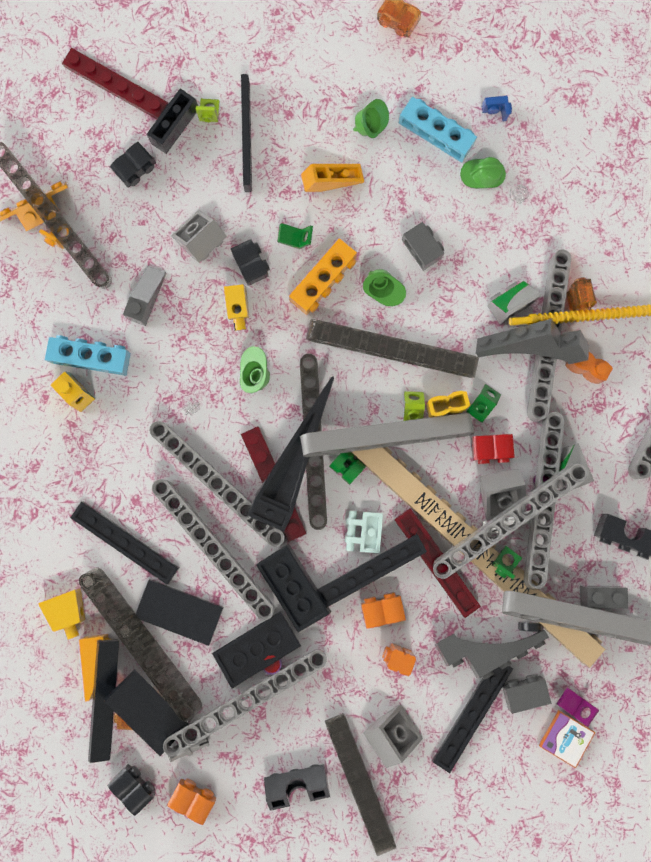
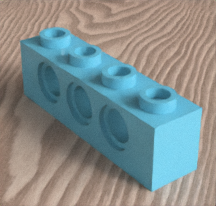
[399,96,477,163]
[45,335,131,376]

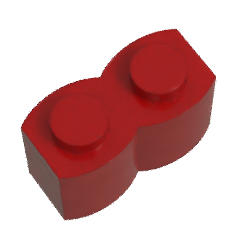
[471,434,515,464]

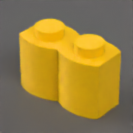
[426,391,470,418]

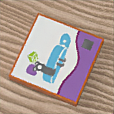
[539,710,595,768]

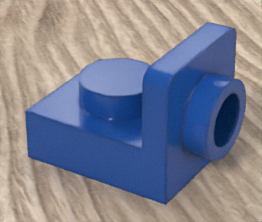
[481,95,512,122]

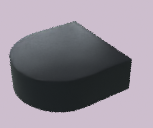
[518,622,541,632]

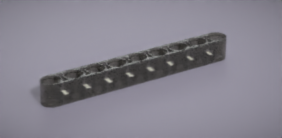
[0,142,112,289]
[306,319,479,378]
[300,354,327,530]
[79,568,202,722]

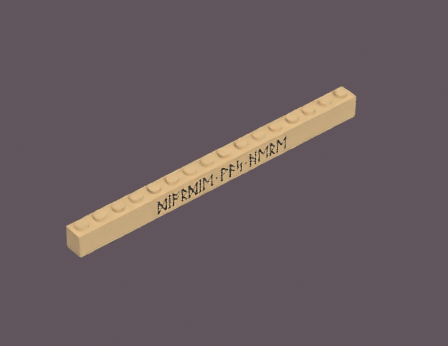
[351,447,606,668]

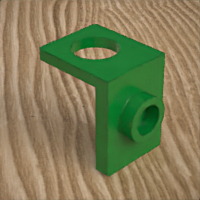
[277,223,313,249]
[466,384,501,423]
[492,546,522,579]

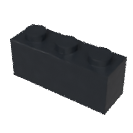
[146,88,198,154]

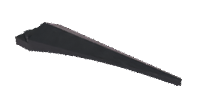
[247,376,334,532]

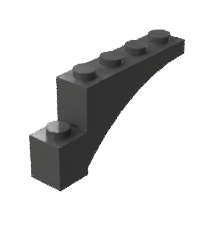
[475,319,589,364]
[434,630,549,679]

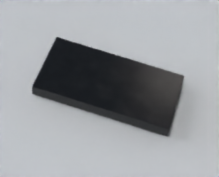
[256,544,332,633]
[134,579,224,646]
[212,611,301,689]
[104,669,189,756]

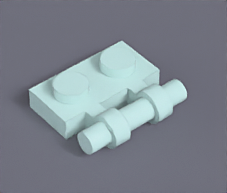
[345,511,383,553]

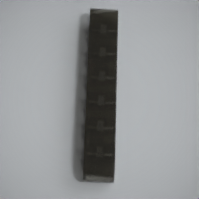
[325,713,397,856]

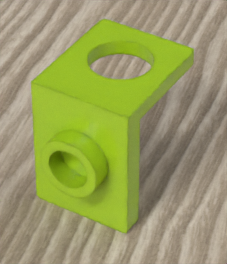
[196,98,220,123]
[403,391,425,421]

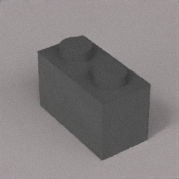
[402,222,444,271]
[580,586,628,609]
[502,674,552,714]

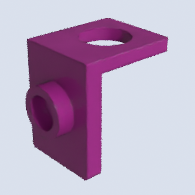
[556,687,599,727]

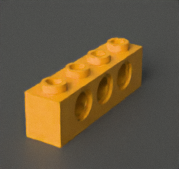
[289,238,357,315]

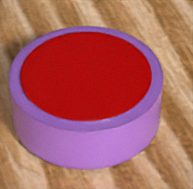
[263,655,282,674]

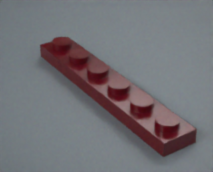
[62,48,169,119]
[241,426,307,542]
[394,508,481,618]

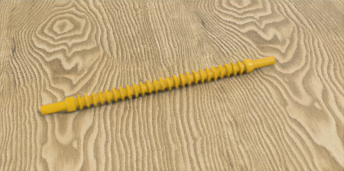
[509,304,651,326]

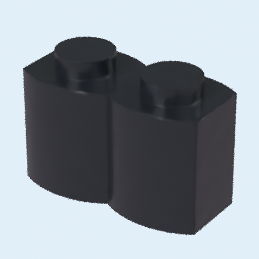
[109,142,156,188]
[230,239,270,286]
[107,764,156,816]

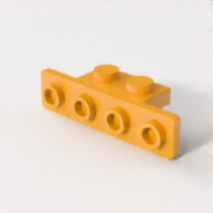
[0,181,68,231]

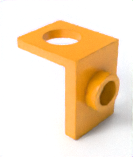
[39,220,75,249]

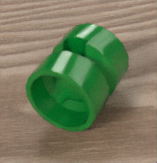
[329,452,366,485]

